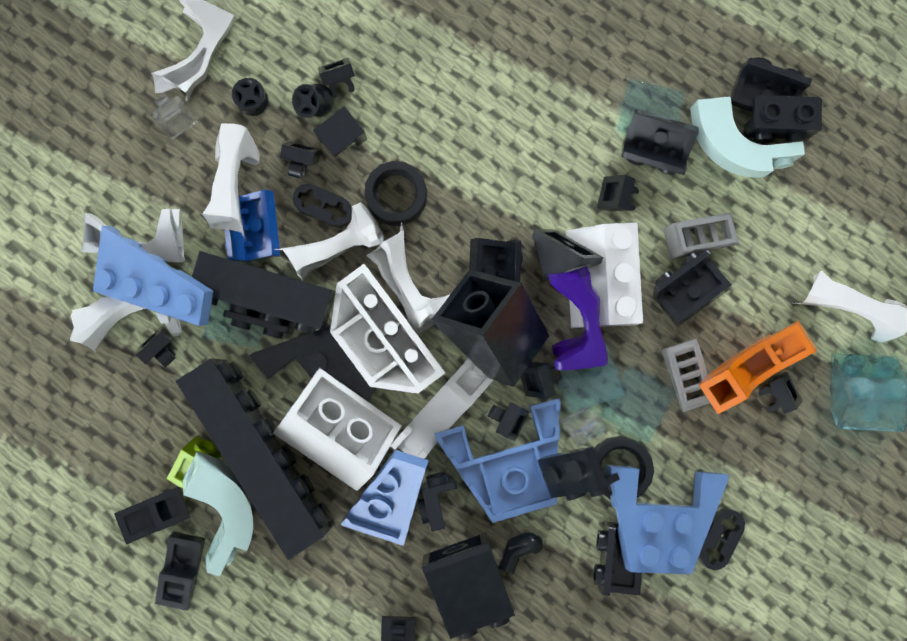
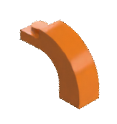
[699,320,817,414]

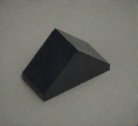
[532,229,604,280]

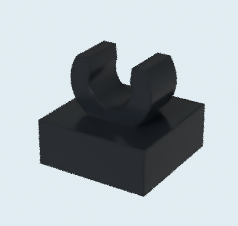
[318,57,355,98]
[280,141,321,179]
[597,175,639,212]
[136,326,176,367]
[520,361,562,400]
[758,372,802,414]
[488,402,530,441]
[381,616,416,641]

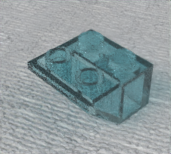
[830,354,907,432]

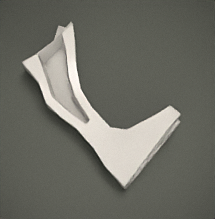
[151,0,236,102]
[201,123,260,237]
[274,202,384,281]
[81,209,185,262]
[366,222,450,335]
[794,271,907,343]
[70,296,182,353]

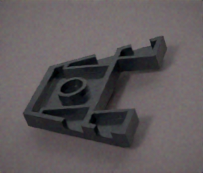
[250,325,377,402]

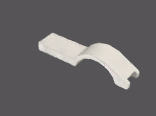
[390,358,493,459]

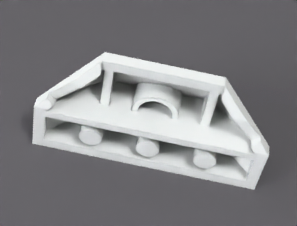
[330,264,445,394]

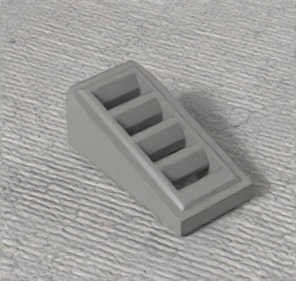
[664,213,739,260]
[661,339,710,412]

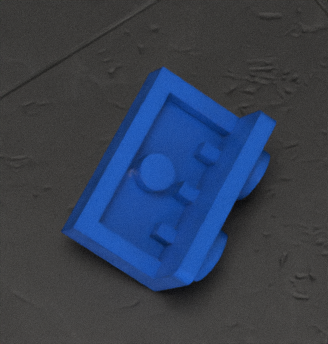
[224,190,281,262]

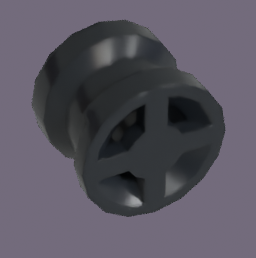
[232,78,269,116]
[292,83,334,118]

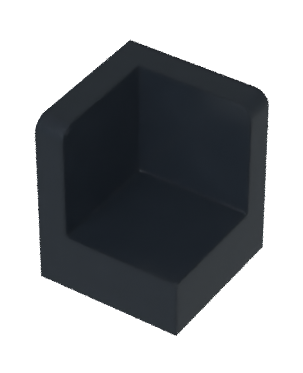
[313,106,367,156]

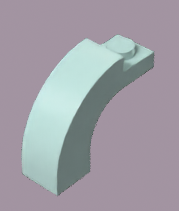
[690,96,805,178]
[183,451,253,576]

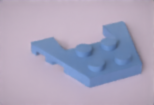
[434,398,561,523]
[605,465,729,574]

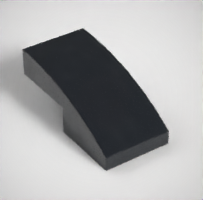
[114,486,191,545]
[155,531,206,611]

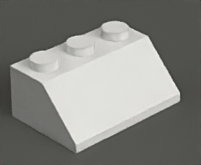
[566,222,643,328]
[273,368,402,491]

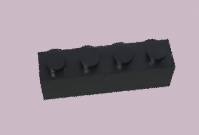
[192,251,336,334]

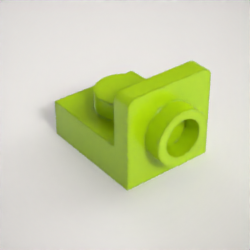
[167,436,222,489]

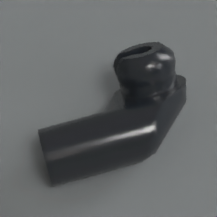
[499,532,543,574]

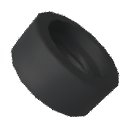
[364,161,427,226]
[594,436,654,499]

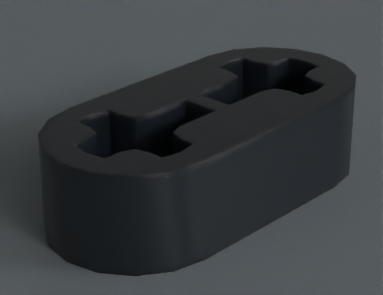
[293,184,352,228]
[698,508,745,570]

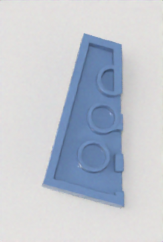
[93,226,213,326]

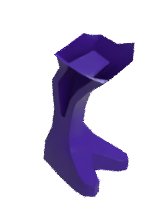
[548,266,609,370]

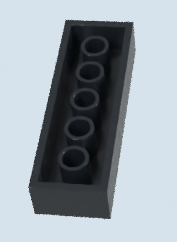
[175,358,333,560]

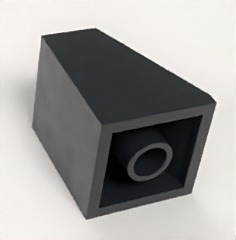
[431,270,550,387]
[422,532,515,640]

